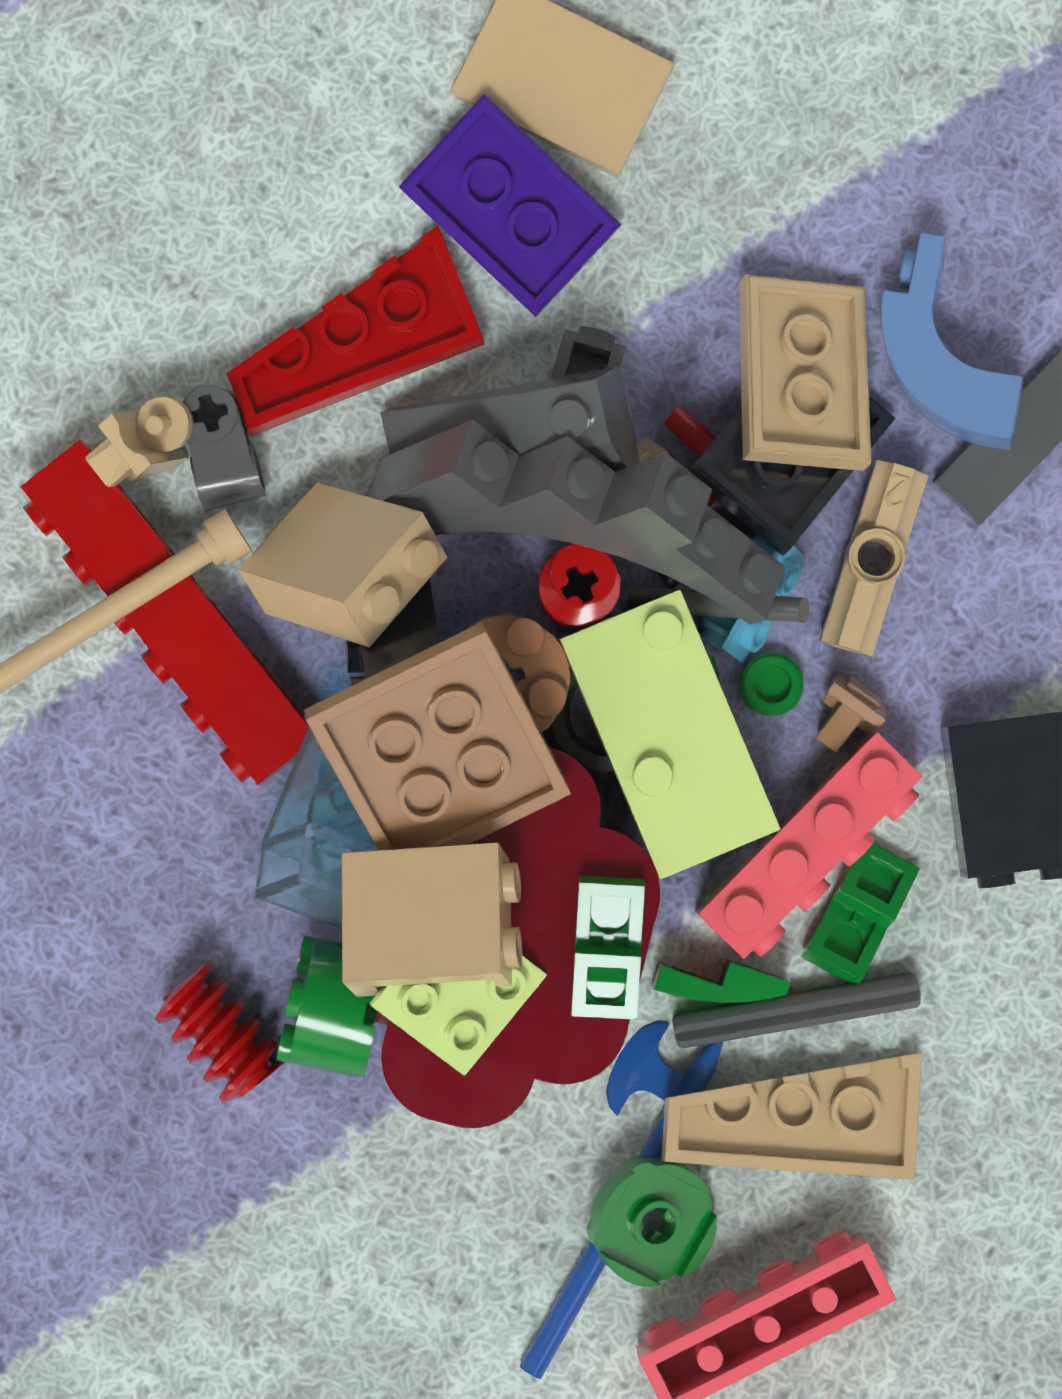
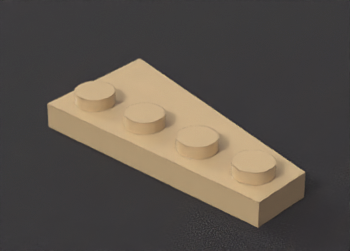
[661,1053,922,1180]

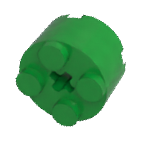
[277,935,378,1077]

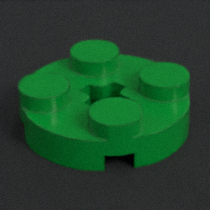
[587,1156,717,1287]

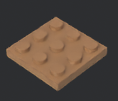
[304,622,571,851]

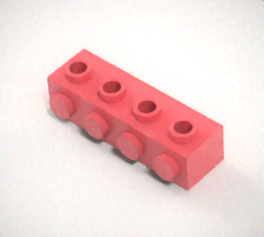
[695,732,923,959]
[636,1230,897,1399]

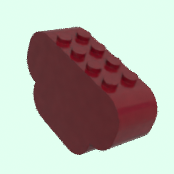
[375,747,660,1128]

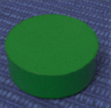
[740,653,804,716]

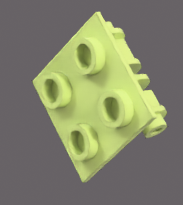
[369,955,547,1076]

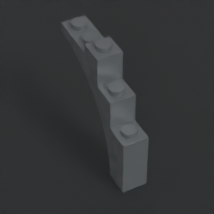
[366,419,785,624]

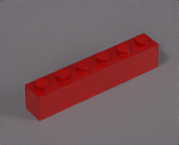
[20,440,317,785]

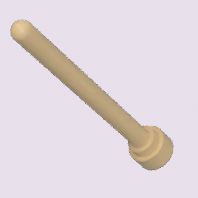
[0,508,252,694]

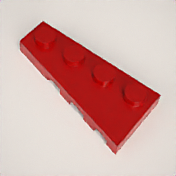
[226,226,485,436]

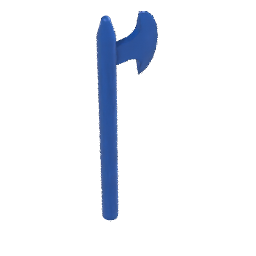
[520,1021,723,1379]

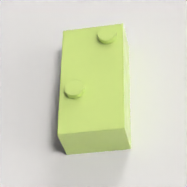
[560,590,781,880]

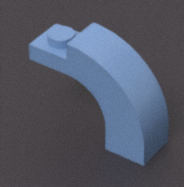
[881,232,1023,451]

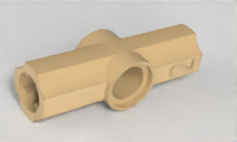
[819,460,929,657]

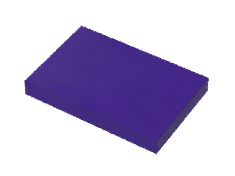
[399,94,622,317]

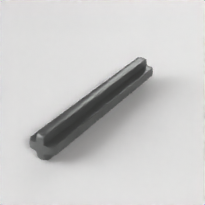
[672,972,921,1048]

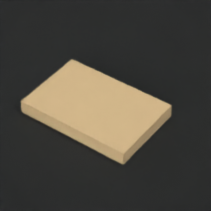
[450,0,675,179]
[739,274,871,471]

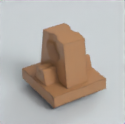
[816,670,889,753]

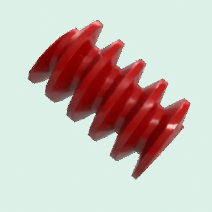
[539,544,621,630]
[155,960,285,1103]

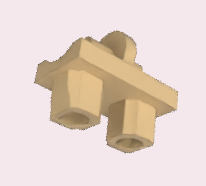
[85,396,193,487]

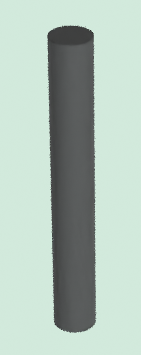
[628,586,809,623]

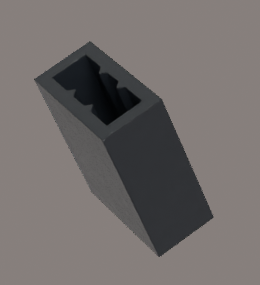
[940,711,1062,889]

